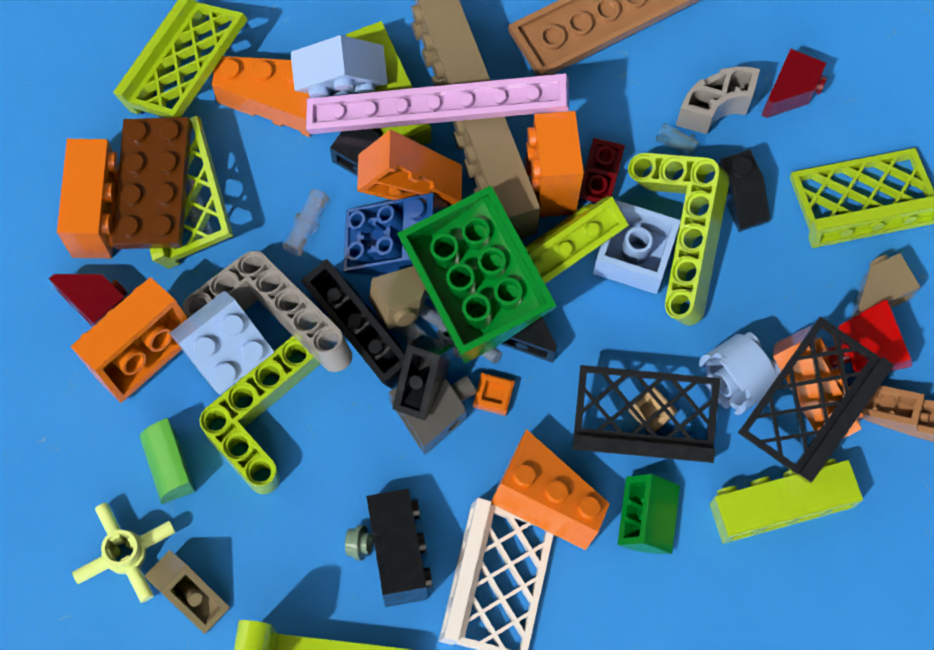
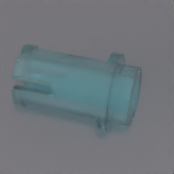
[656,123,700,157]

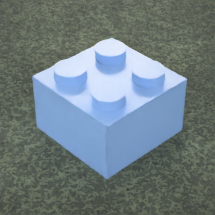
[291,35,388,98]
[593,200,681,294]
[169,291,274,395]

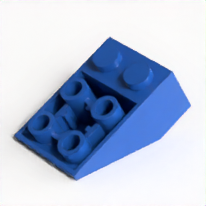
[344,193,450,274]

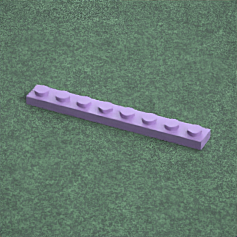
[306,74,569,134]

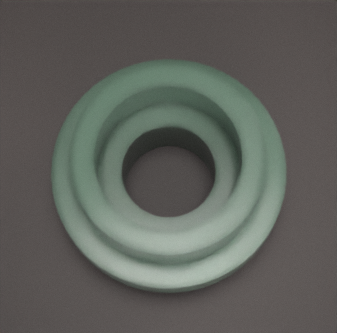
[345,525,373,561]

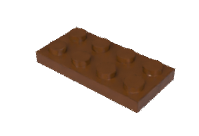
[112,117,192,249]

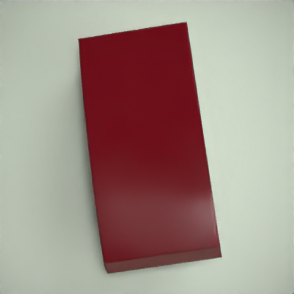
[579,138,625,203]

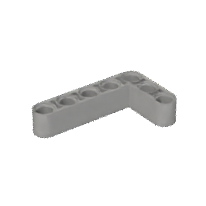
[182,251,353,372]

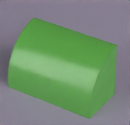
[139,418,195,504]

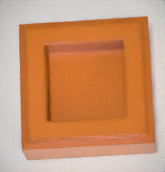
[473,373,515,416]

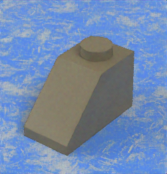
[850,253,921,319]
[369,266,428,330]
[144,550,230,634]

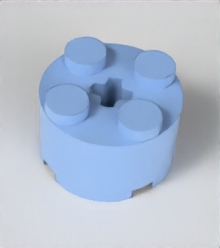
[699,332,781,415]

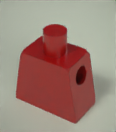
[827,299,912,372]

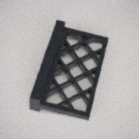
[738,317,894,483]
[572,365,720,463]

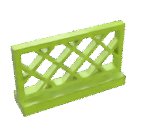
[113,0,248,118]
[150,116,233,269]
[789,148,934,248]
[525,196,629,283]

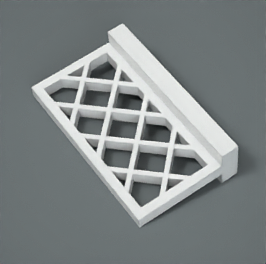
[438,498,553,650]

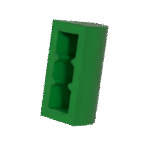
[617,474,680,554]

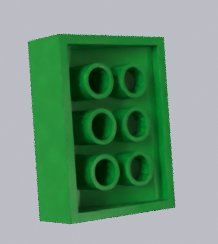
[397,185,557,364]

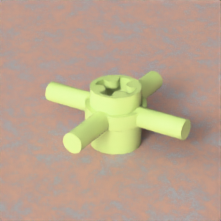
[72,503,176,603]

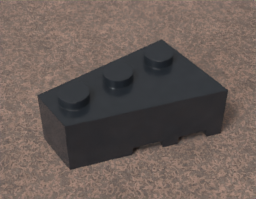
[366,489,433,607]

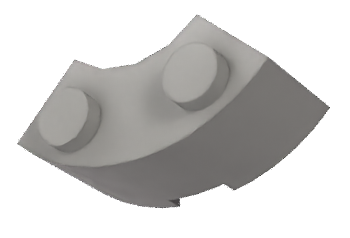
[675,67,760,134]

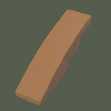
[861,385,934,442]

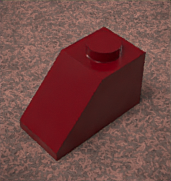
[761,48,827,118]
[48,274,128,327]

